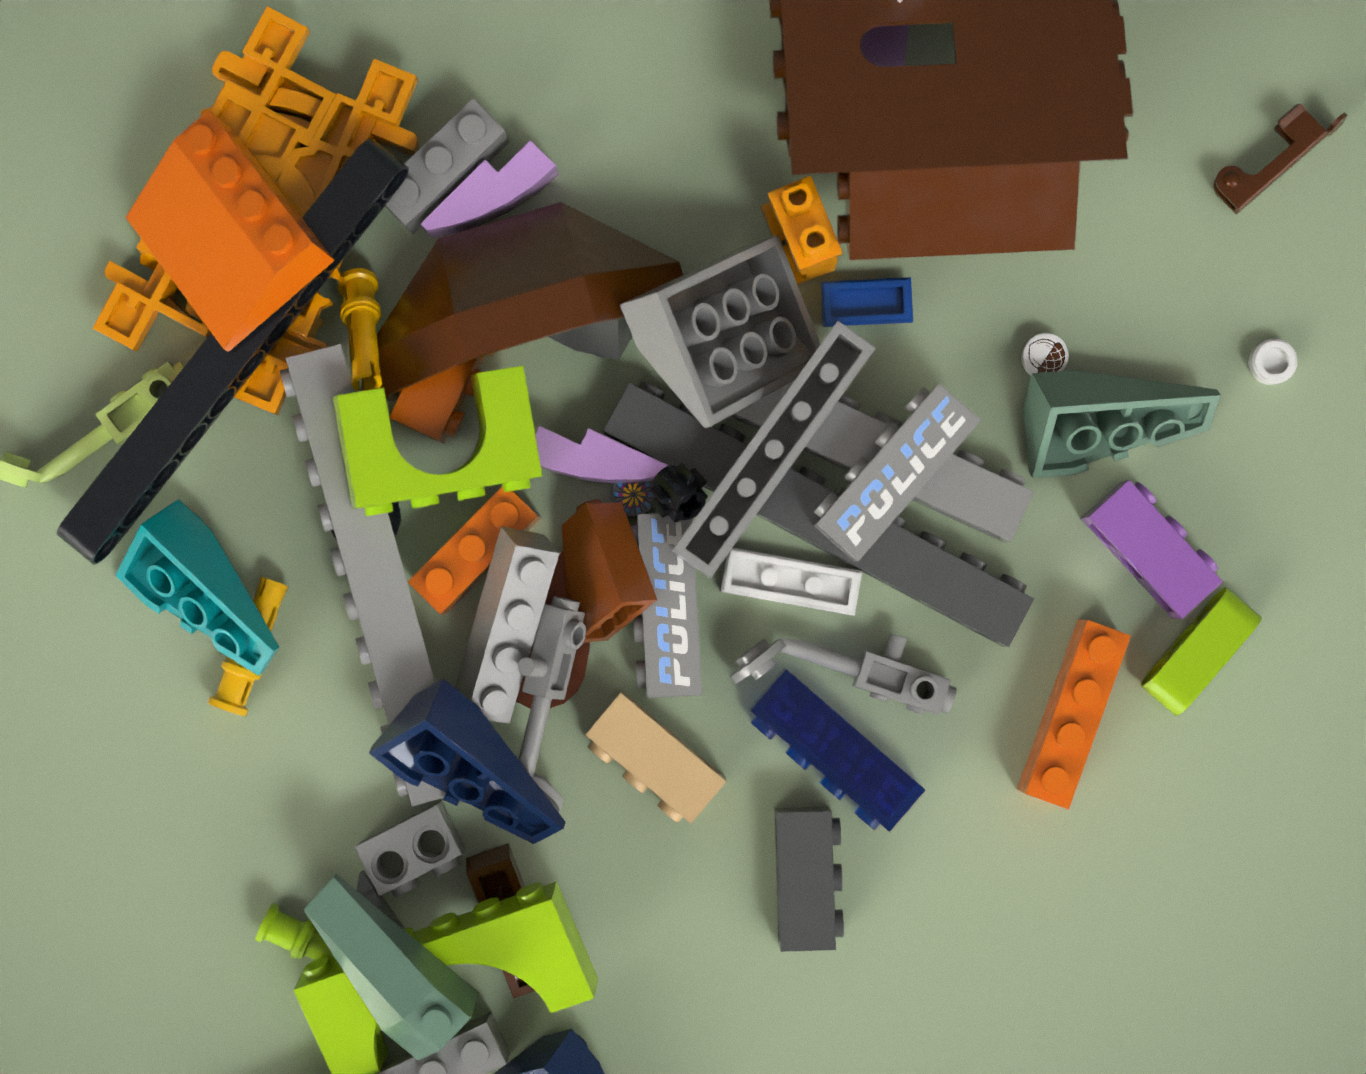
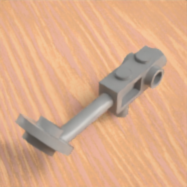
[518,596,586,812]
[730,634,956,715]

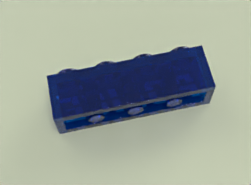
[749,668,925,832]

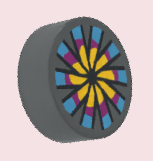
[611,481,656,518]

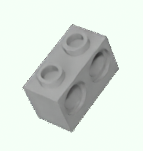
[355,801,466,898]

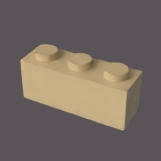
[585,691,727,824]

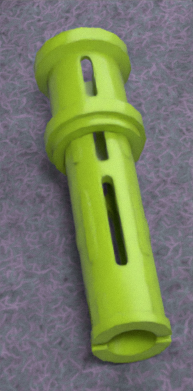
[255,903,335,961]

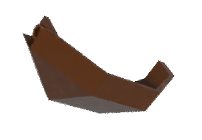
[377,202,683,402]

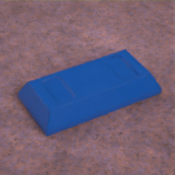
[821,277,913,327]

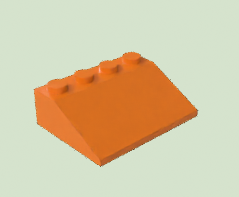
[126,109,335,352]

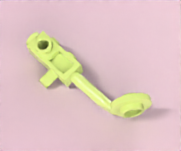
[0,361,184,487]

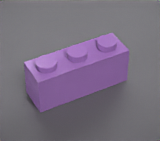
[1081,480,1223,619]

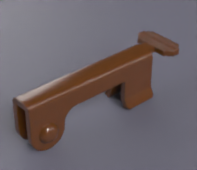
[1213,104,1348,214]

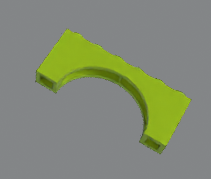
[293,881,598,1074]

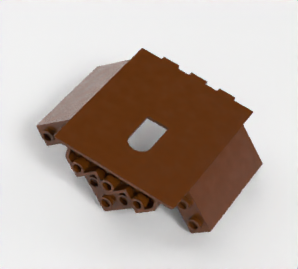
[769,0,1133,260]

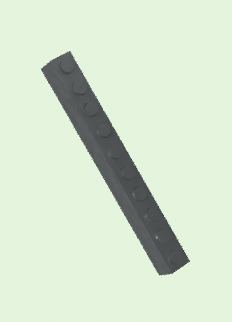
[603,381,1034,647]

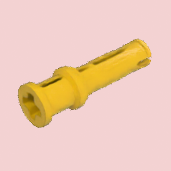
[337,268,382,392]
[207,576,289,717]

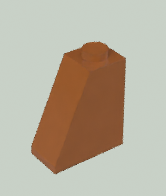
[562,499,657,643]

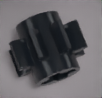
[649,463,708,523]

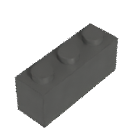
[774,807,844,952]

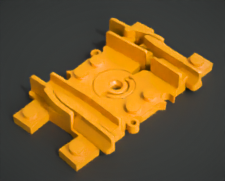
[92,6,419,415]

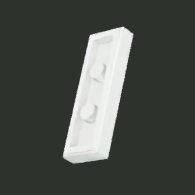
[720,548,863,616]

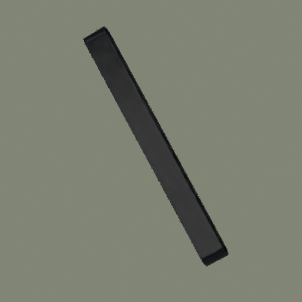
[57,138,409,565]

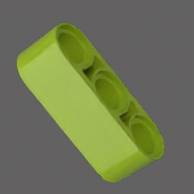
[1140,587,1262,716]

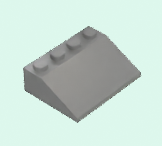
[620,235,821,428]

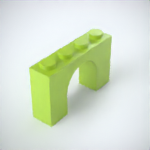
[333,366,542,516]

